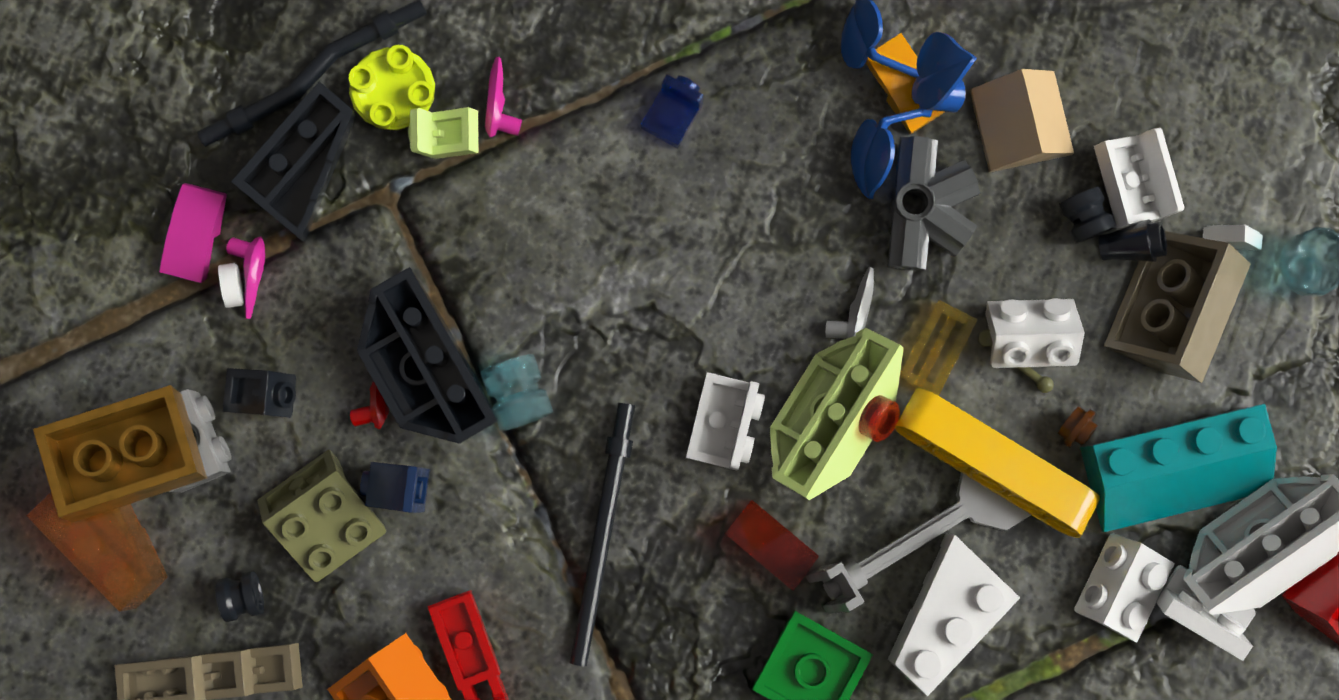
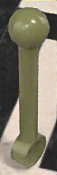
[978,329,1054,393]

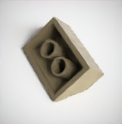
[1104,231,1251,383]

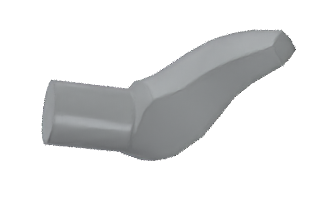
[826,267,874,339]

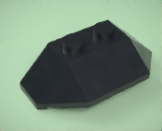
[357,267,499,444]

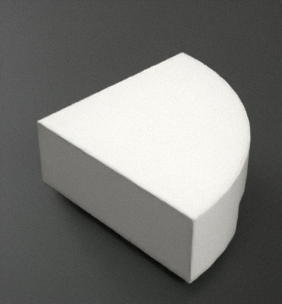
[1203,225,1263,250]

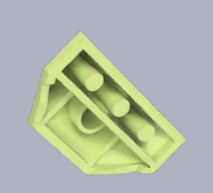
[770,328,904,500]

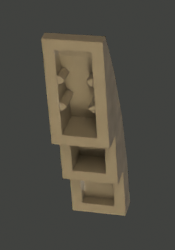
[114,643,303,700]

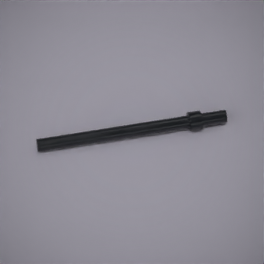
[570,403,635,666]

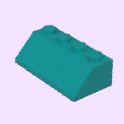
[1080,404,1277,532]

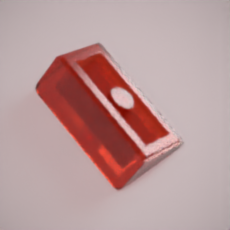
[724,500,819,591]

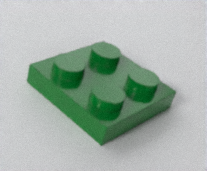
[751,610,873,700]

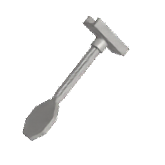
[805,473,1031,614]

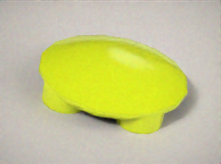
[349,45,435,130]

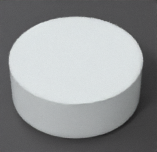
[218,263,244,308]

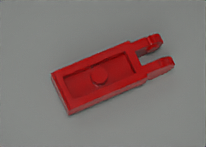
[428,590,509,700]

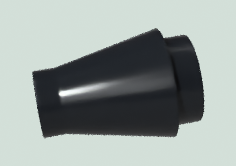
[1099,219,1167,262]

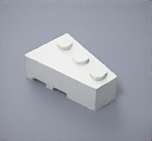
[887,534,1020,696]

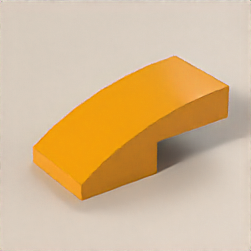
[865,33,945,135]

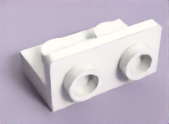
[1156,565,1256,661]

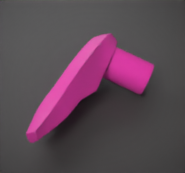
[485,57,522,137]
[226,236,265,319]

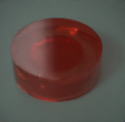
[859,395,900,442]

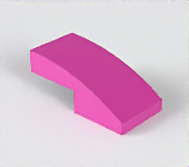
[159,183,227,283]

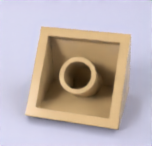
[970,69,1074,173]

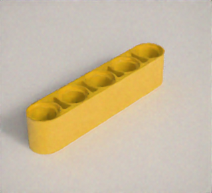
[895,388,1100,538]

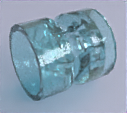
[480,354,554,431]

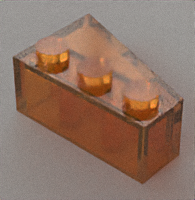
[26,492,168,612]

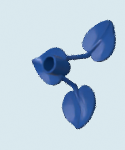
[841,0,977,199]

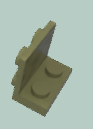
[257,449,386,582]

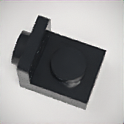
[222,368,296,418]

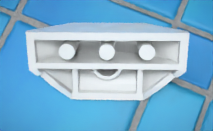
[1183,474,1339,615]

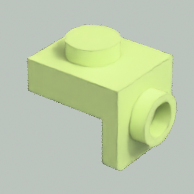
[408,107,478,159]

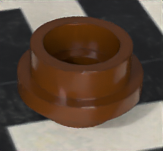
[1058,406,1098,448]

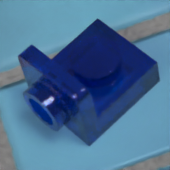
[641,75,704,149]

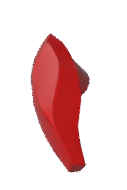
[350,381,389,429]

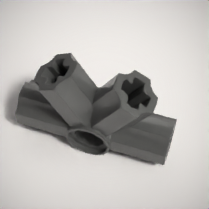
[887,136,980,271]

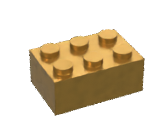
[33,385,207,522]

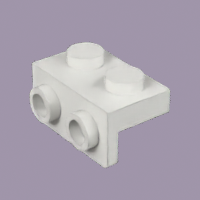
[1094,128,1184,229]
[985,298,1085,368]
[686,372,765,471]
[1074,533,1175,642]

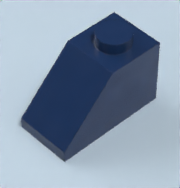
[360,462,430,513]

